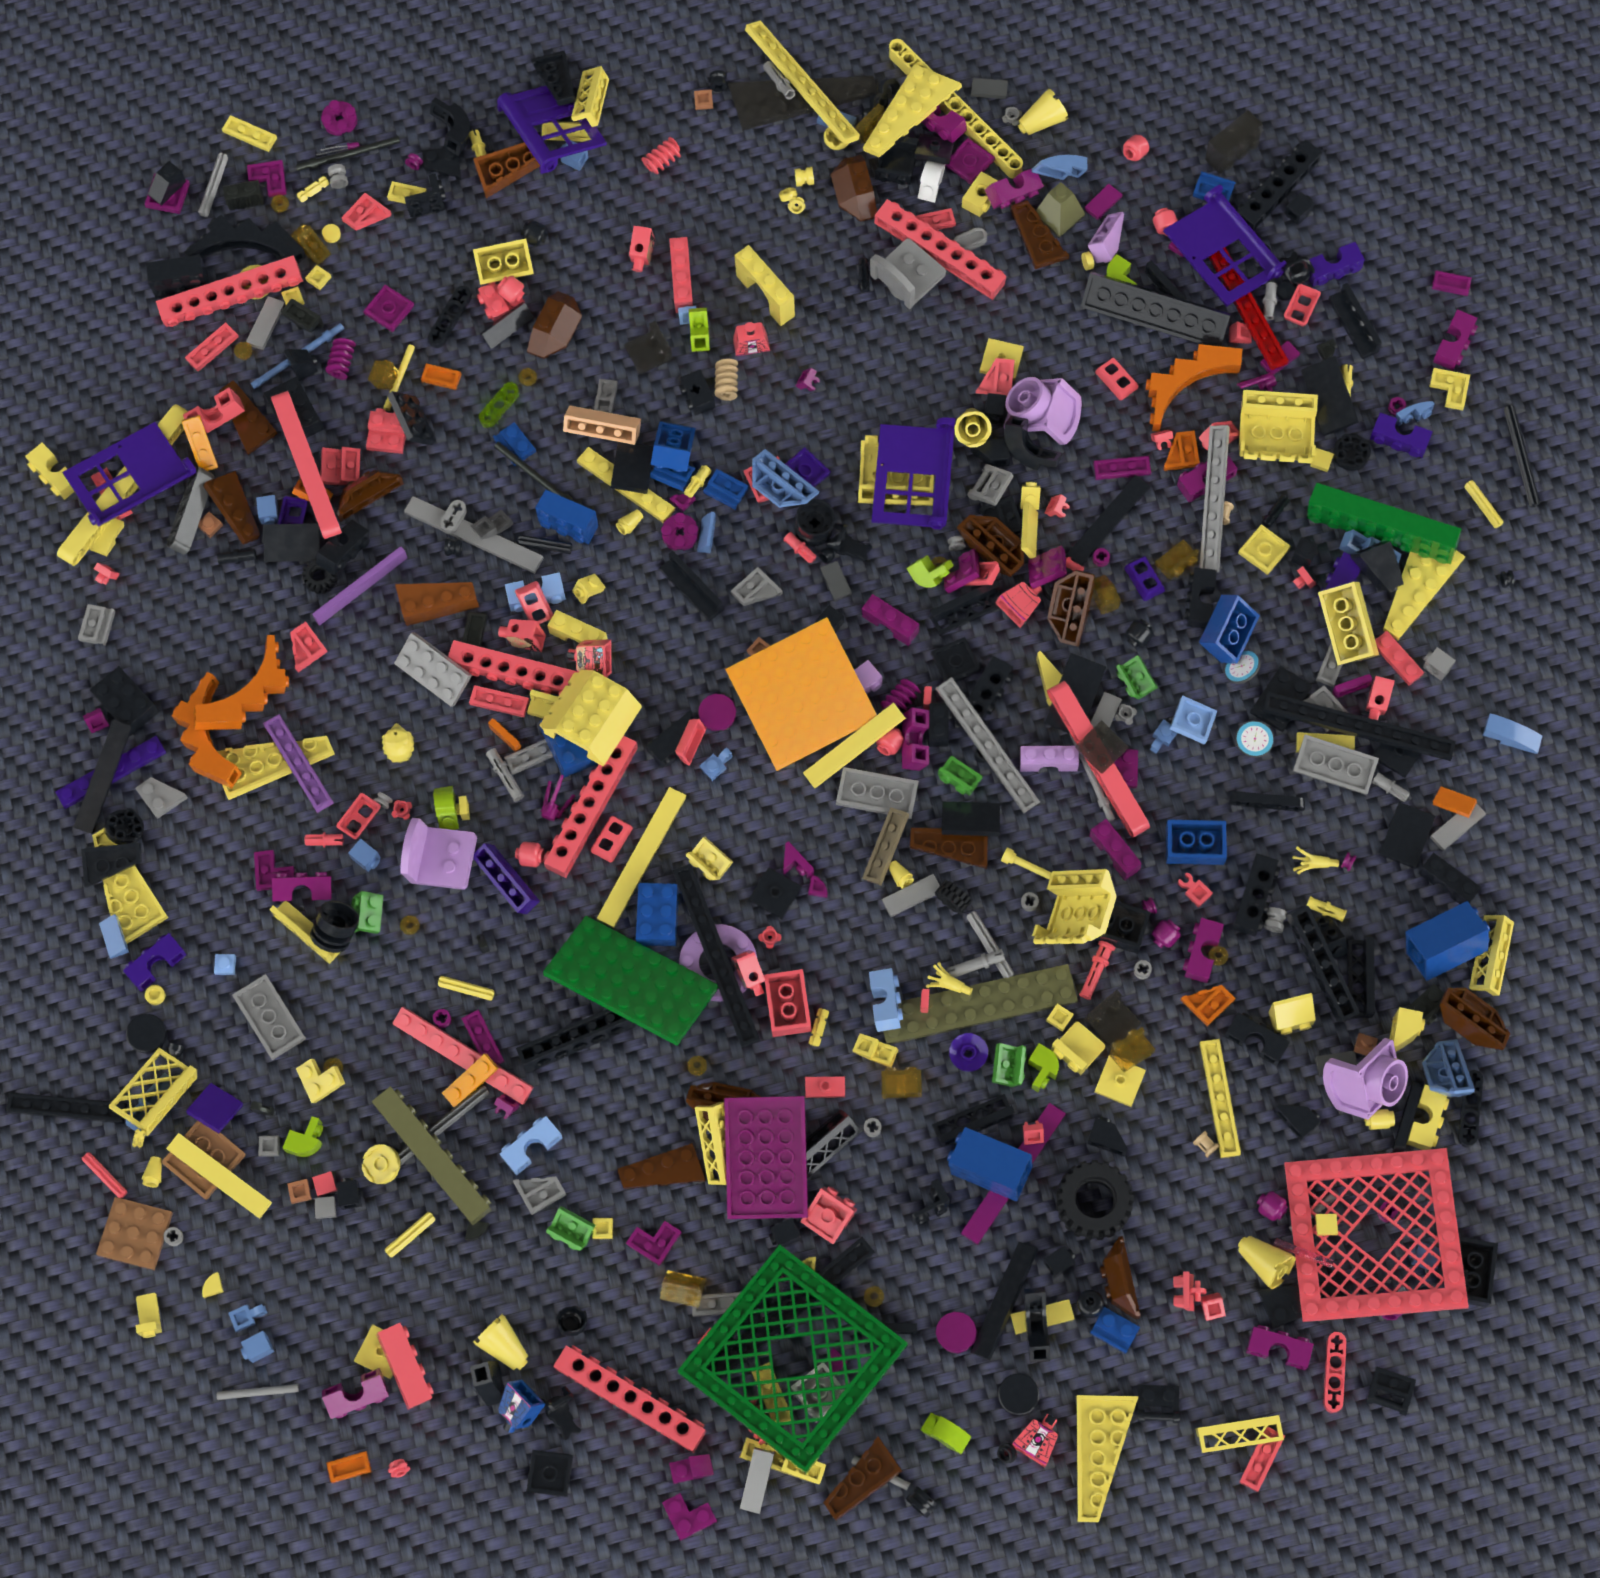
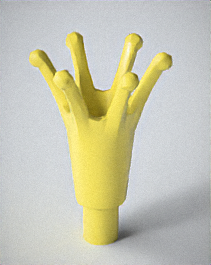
[1292,846,1339,874]
[926,962,973,996]

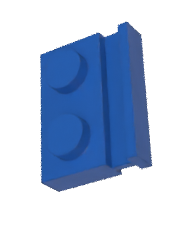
[1193,171,1236,201]
[493,422,536,466]
[650,465,695,492]
[703,469,749,510]
[1090,1307,1140,1354]

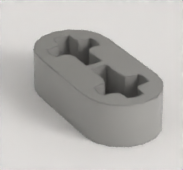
[440,500,467,534]

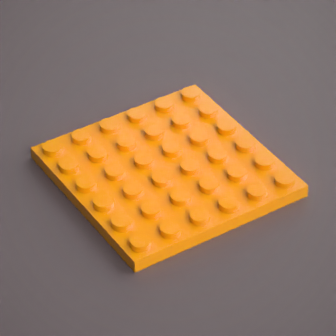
[725,617,877,771]

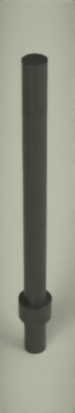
[295,136,400,171]
[494,441,574,502]

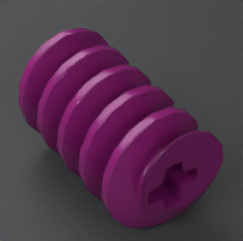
[325,338,356,380]
[880,679,921,713]

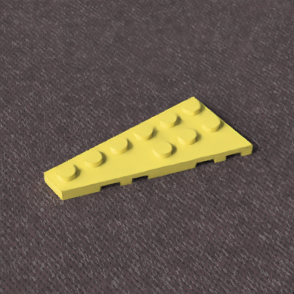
[863,64,962,157]

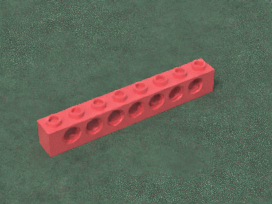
[874,199,1006,300]
[156,255,303,327]
[448,640,579,696]
[543,736,638,878]
[553,1345,706,1453]

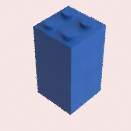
[1405,901,1490,981]
[947,1127,1033,1202]

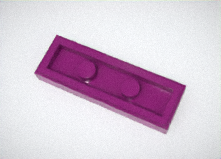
[1093,456,1151,480]
[461,1009,505,1065]

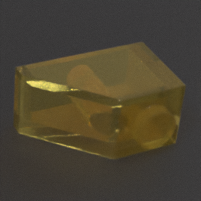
[290,224,331,265]
[1093,575,1121,615]

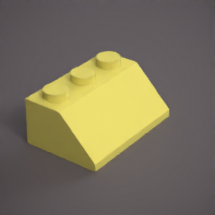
[473,239,534,285]

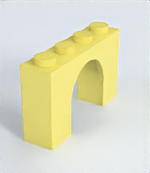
[734,245,795,326]

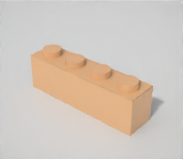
[563,406,641,445]

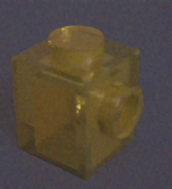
[368,360,399,390]

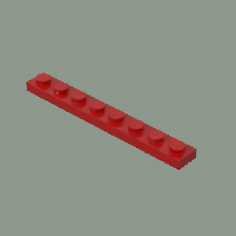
[1208,247,1289,370]

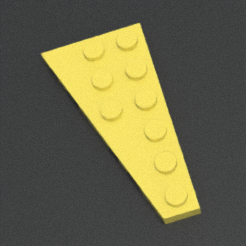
[1383,550,1465,641]
[217,736,335,800]
[92,828,169,944]
[1076,1395,1139,1523]

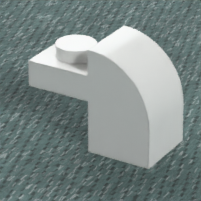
[917,161,946,203]

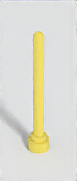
[1001,847,1052,880]

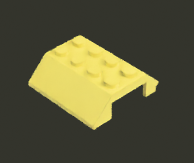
[1239,390,1318,464]
[858,435,934,506]
[539,670,642,767]
[1032,869,1116,944]

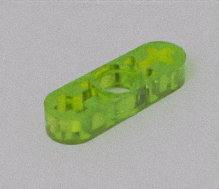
[479,382,519,428]

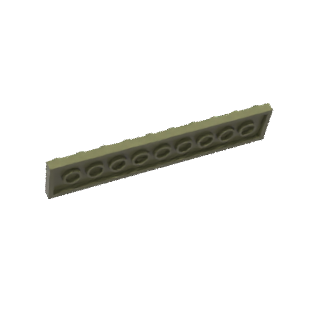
[883,964,1078,1045]

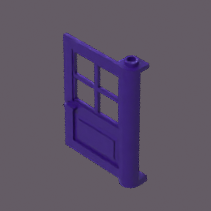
[497,86,607,174]
[1163,184,1287,307]
[872,417,955,530]
[62,422,196,527]

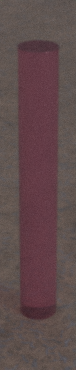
[1274,1238,1334,1268]

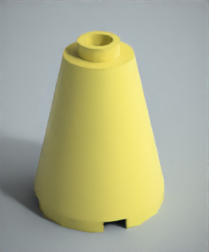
[1018,89,1069,135]
[954,408,992,447]
[1238,1236,1296,1289]
[473,1314,528,1370]

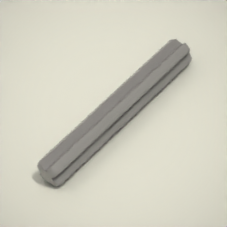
[198,153,228,217]
[967,911,1014,978]

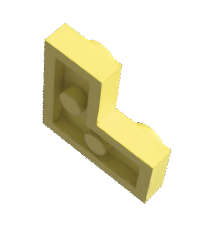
[1429,368,1470,411]
[296,1059,345,1103]

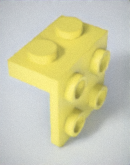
[1051,1022,1105,1075]

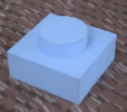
[678,306,696,325]
[214,954,236,975]

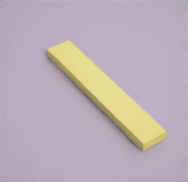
[803,702,906,788]
[1199,1039,1241,1158]
[166,1133,272,1219]

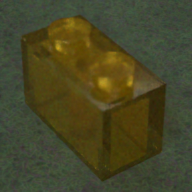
[881,1067,922,1099]

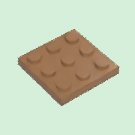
[161,1121,246,1201]
[96,1197,173,1271]

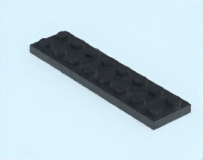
[1081,271,1231,346]

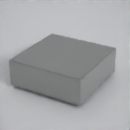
[258,1135,280,1157]
[314,1196,336,1219]

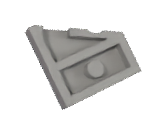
[731,567,783,606]
[135,777,188,819]
[513,1176,566,1215]

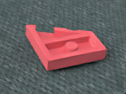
[342,193,392,231]
[976,358,1015,396]
[290,621,328,672]

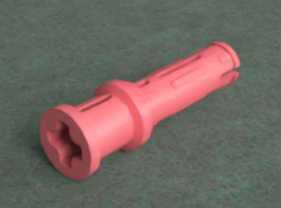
[1079,941,1116,1000]

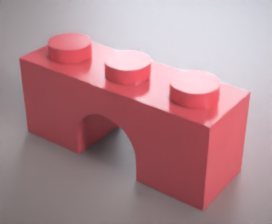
[183,388,245,433]

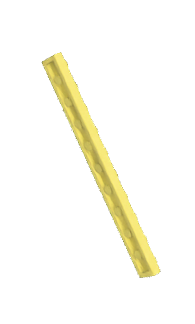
[745,20,860,145]

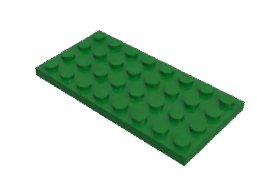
[543,916,718,1046]

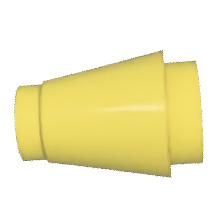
[616,509,643,535]
[888,860,914,889]
[142,1156,162,1188]

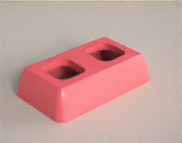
[1284,284,1321,327]
[1095,358,1139,400]
[964,561,1000,586]
[515,581,553,625]
[675,719,706,766]
[336,793,381,840]
[591,816,633,863]

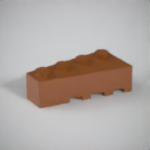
[473,142,540,199]
[395,582,479,626]

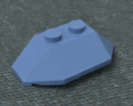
[752,449,819,508]
[1422,1039,1474,1097]

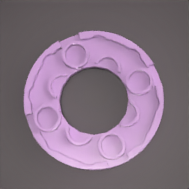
[679,924,757,1002]

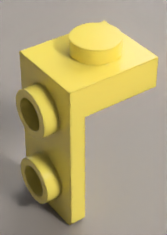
[135,1293,162,1338]

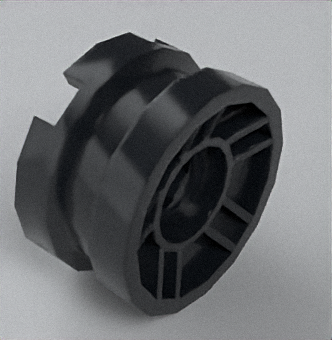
[906,1486,938,1518]

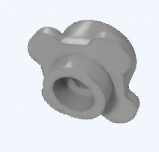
[1002,107,1022,126]
[1115,704,1137,725]

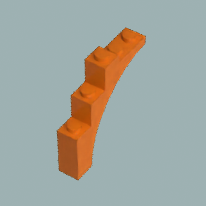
[1145,344,1243,432]
[194,635,289,730]
[172,672,242,789]

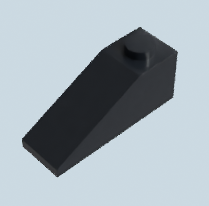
[646,710,694,768]

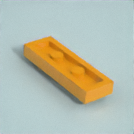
[182,415,218,471]
[442,1053,499,1107]

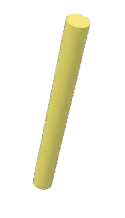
[383,344,415,411]

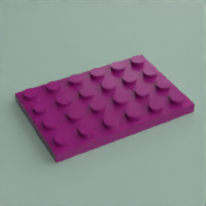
[724,1096,808,1219]

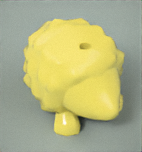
[382,723,414,763]

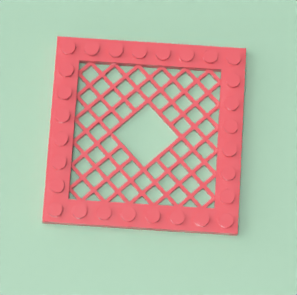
[1284,1148,1469,1322]

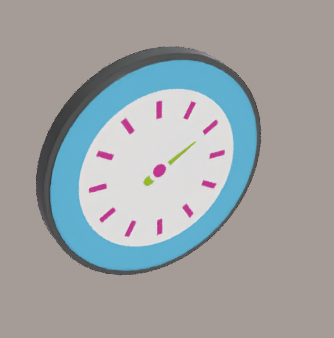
[1225,650,1261,684]
[1235,721,1274,758]

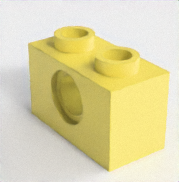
[962,171,998,217]

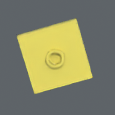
[980,338,1024,381]
[1238,524,1291,575]
[1094,1055,1146,1107]
[354,1324,393,1380]

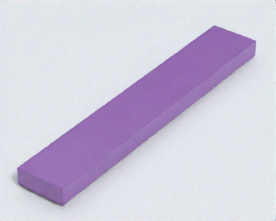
[312,547,408,626]
[263,714,334,813]

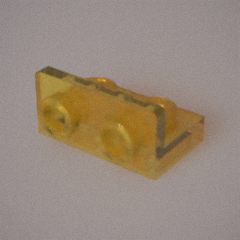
[855,103,885,144]
[1155,539,1199,580]
[1109,1027,1156,1073]
[660,1270,706,1308]

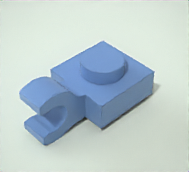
[1150,719,1178,754]
[699,748,733,781]
[229,1304,268,1332]

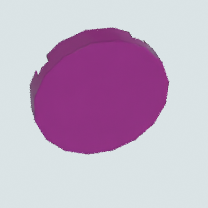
[698,694,736,731]
[936,1312,977,1353]

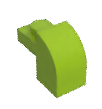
[1106,254,1137,285]
[689,308,710,352]
[906,555,954,588]
[433,786,459,830]
[1028,1043,1059,1092]
[283,1116,323,1157]
[921,1413,971,1454]

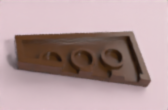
[910,828,988,869]

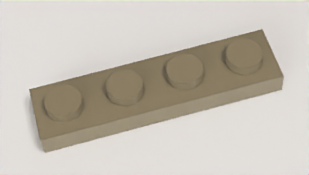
[862,807,910,886]

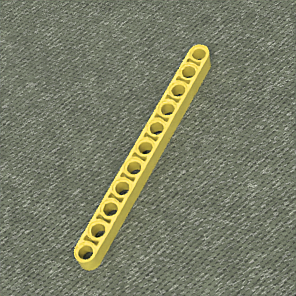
[889,39,1023,179]
[57,404,188,566]

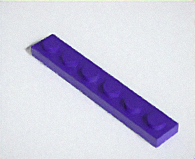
[55,735,166,809]

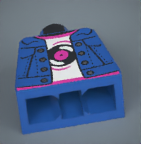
[498,1379,545,1433]

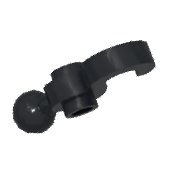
[862,78,900,122]

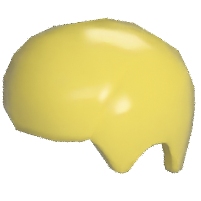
[823,127,849,150]

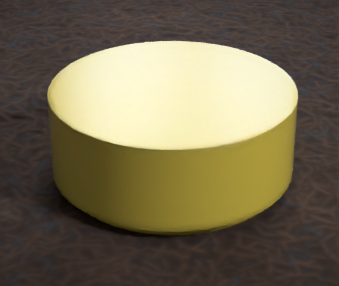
[779,187,798,202]
[322,224,341,243]
[1081,251,1094,271]
[145,985,166,1005]

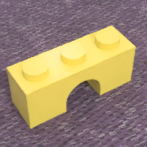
[25,443,74,500]
[547,610,608,643]
[1406,1084,1450,1150]

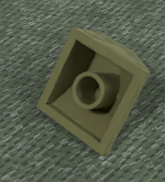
[1036,182,1085,238]

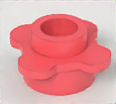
[391,800,413,820]
[758,926,782,949]
[388,1459,410,1478]

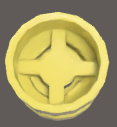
[794,167,814,187]

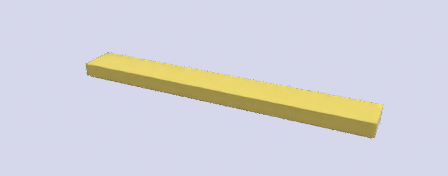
[597,787,686,928]

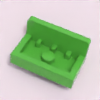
[1116,655,1158,700]
[938,756,983,796]
[351,891,383,934]
[992,1043,1027,1087]
[546,1206,596,1251]

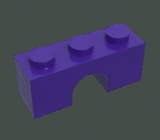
[1309,242,1365,287]
[1370,413,1433,458]
[123,933,187,992]

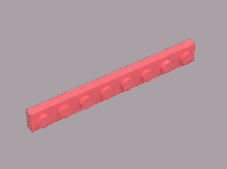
[392,1007,534,1105]

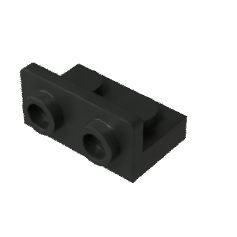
[1406,983,1444,1026]

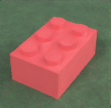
[764,969,812,1037]

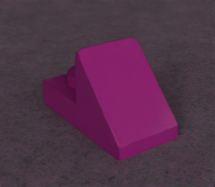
[783,841,814,879]
[669,1454,714,1484]

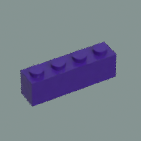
[473,843,540,914]

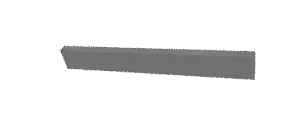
[1199,425,1230,573]
[404,496,544,574]
[936,677,1040,814]

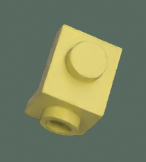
[1020,482,1041,510]
[572,574,606,604]

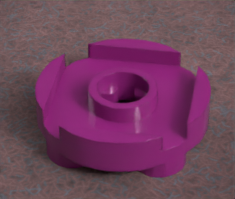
[321,100,357,136]
[661,513,699,551]

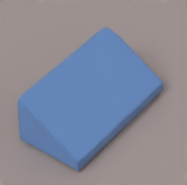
[697,512,716,553]
[99,914,129,959]

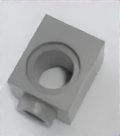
[1423,647,1456,681]

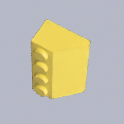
[1318,582,1379,665]

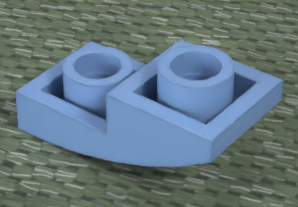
[1395,401,1435,426]

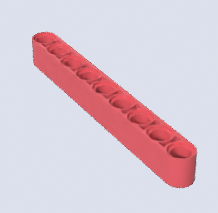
[271,391,342,540]
[1047,681,1150,838]

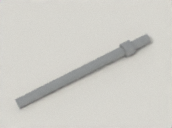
[1069,734,1115,822]

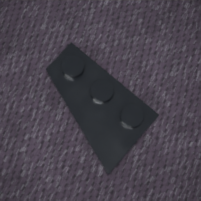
[81,843,142,888]

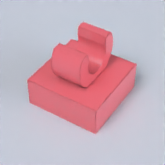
[1150,430,1173,450]
[1045,494,1070,518]
[94,563,120,585]
[1293,566,1316,589]
[1023,1120,1044,1145]

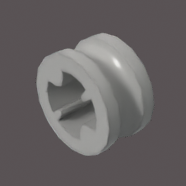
[948,536,965,551]
[374,792,393,809]
[1021,892,1039,912]
[1134,960,1152,980]
[864,1118,882,1137]
[164,1227,183,1246]

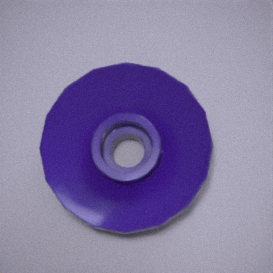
[949,1033,988,1072]

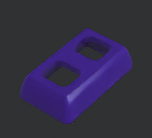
[278,496,308,524]
[1124,556,1165,601]

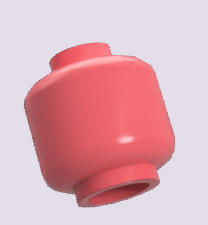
[1123,134,1149,161]
[1152,208,1178,236]
[497,276,525,303]
[876,727,904,756]
[515,842,545,868]

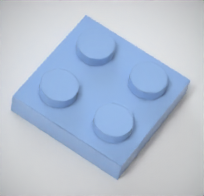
[1170,695,1217,744]

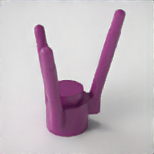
[1237,372,1277,392]
[540,775,575,822]

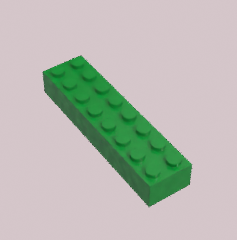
[1307,483,1462,564]

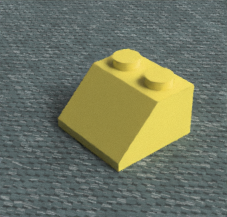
[1268,993,1316,1035]
[1389,1007,1425,1052]

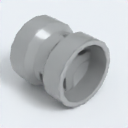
[328,164,348,189]
[1264,907,1287,933]

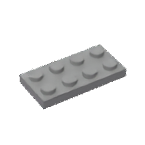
[394,632,472,707]
[1293,734,1379,795]
[836,767,919,819]
[232,974,306,1060]

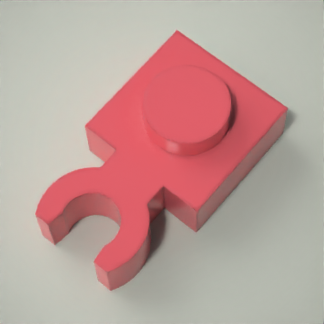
[1178,873,1213,908]

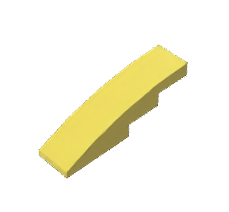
[739,1438,826,1485]

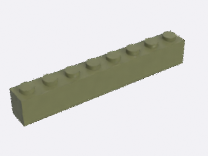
[372,1086,492,1226]

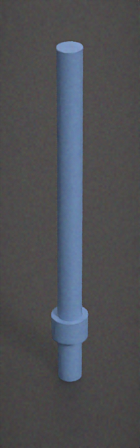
[250,323,344,389]

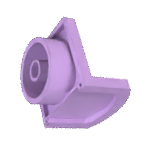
[1003,377,1082,445]
[401,818,477,890]
[1323,1038,1408,1120]

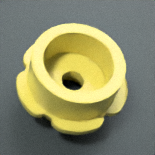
[788,197,805,214]

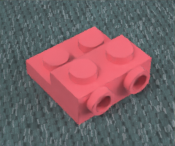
[477,282,524,323]
[366,408,406,454]
[800,1186,857,1244]

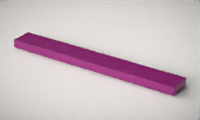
[961,1103,1066,1245]

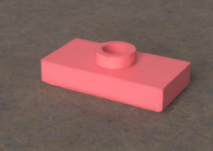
[805,1076,845,1098]

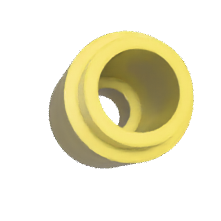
[1364,1109,1395,1130]

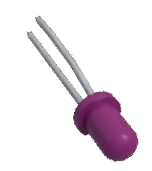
[316,142,360,155]

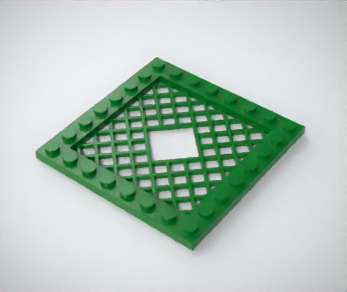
[677,1245,908,1474]

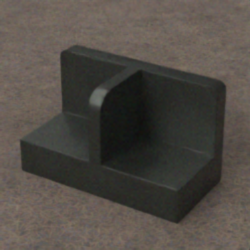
[281,299,324,333]

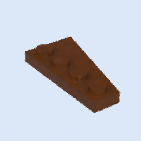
[1010,200,1069,269]
[219,380,277,455]
[203,471,260,545]
[617,1143,706,1189]
[823,1436,903,1521]

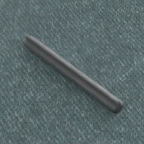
[398,1085,490,1165]

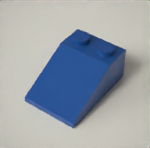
[651,421,696,472]

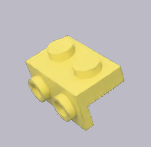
[686,837,733,880]

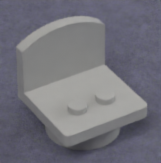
[870,238,946,309]

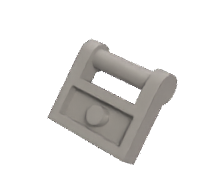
[967,464,1014,506]

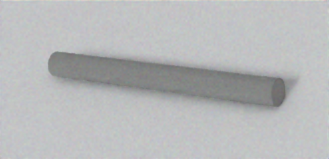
[217,1384,299,1400]

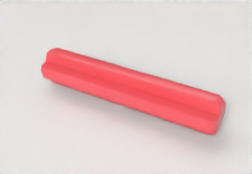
[82,1152,128,1199]

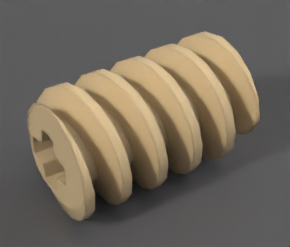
[714,359,738,401]

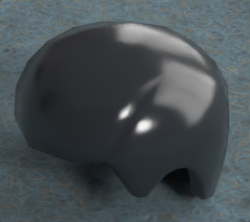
[556,1306,588,1336]

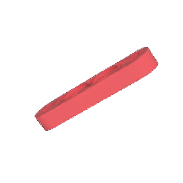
[1323,1332,1346,1413]

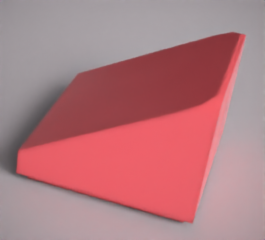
[1229,321,1252,344]
[1201,1292,1226,1321]

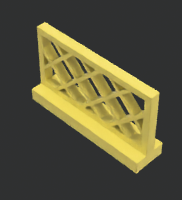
[109,1048,197,1136]

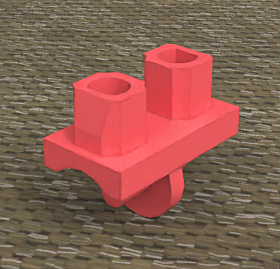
[1173,1271,1207,1311]

